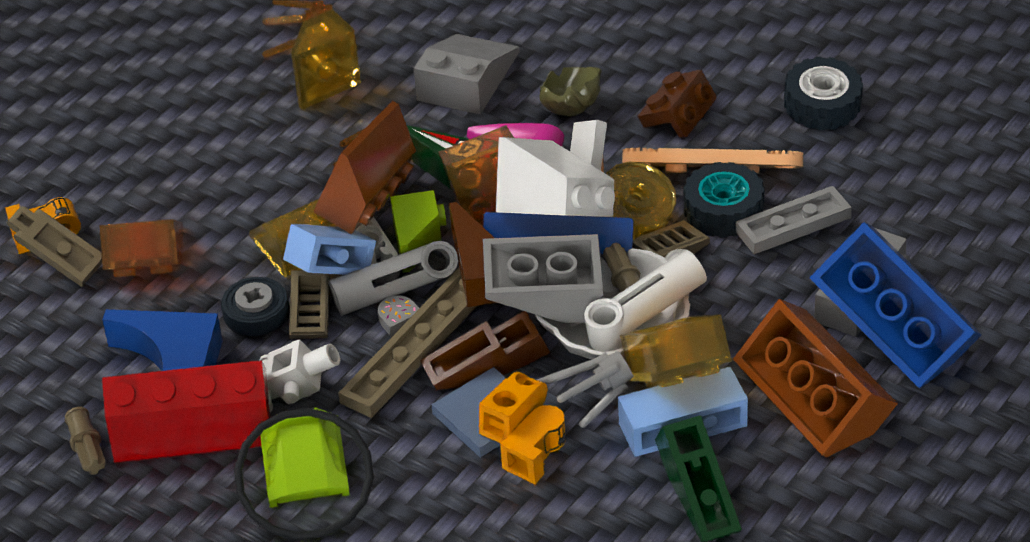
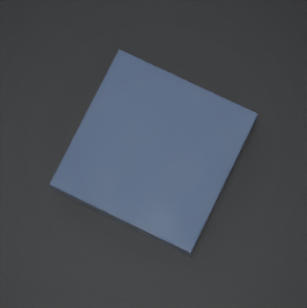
[431,367,505,458]

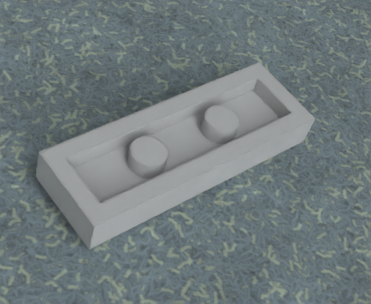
[736,186,852,254]

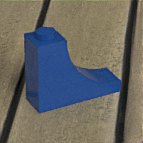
[102,309,223,371]

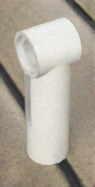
[584,250,707,352]

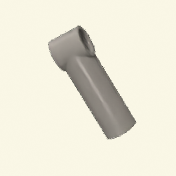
[329,241,458,316]

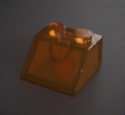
[99,219,183,277]

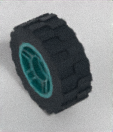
[683,162,764,238]

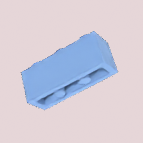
[618,367,748,457]

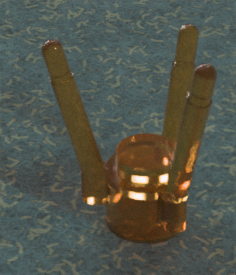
[262,0,334,57]

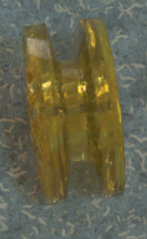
[595,161,676,240]

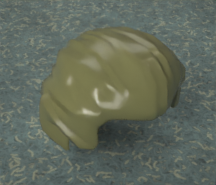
[539,67,602,116]

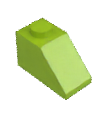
[390,190,447,273]

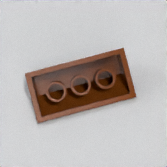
[313,101,416,234]
[733,299,898,457]

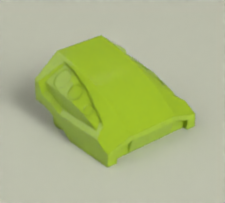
[260,408,350,508]

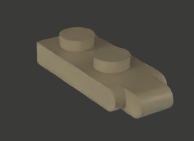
[7,206,105,287]

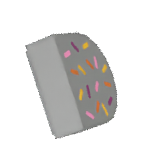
[378,295,419,337]

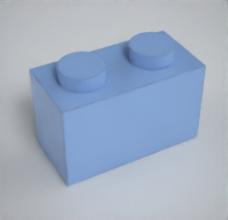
[283,223,376,275]

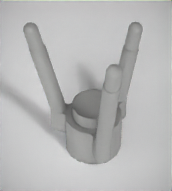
[537,351,634,428]

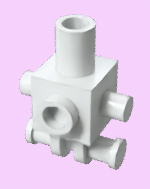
[259,339,340,412]

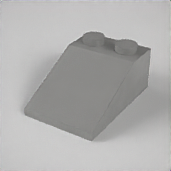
[414,34,519,115]
[483,234,603,323]

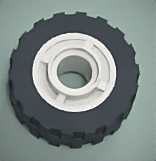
[784,57,863,130]

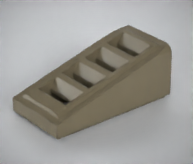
[633,220,710,258]
[289,270,330,339]

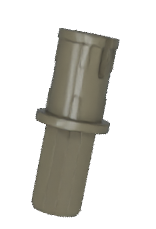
[603,243,640,293]
[64,407,106,475]

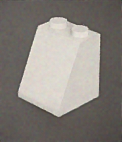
[496,137,615,217]

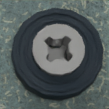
[221,277,290,336]

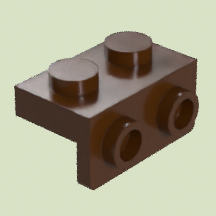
[637,70,717,138]

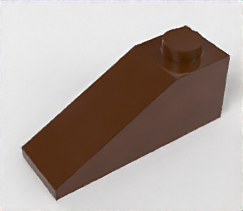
[449,202,497,307]

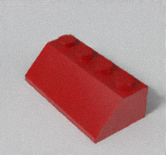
[102,360,270,463]

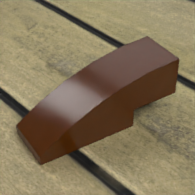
[420,311,551,390]

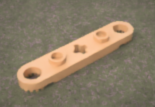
[622,148,804,174]

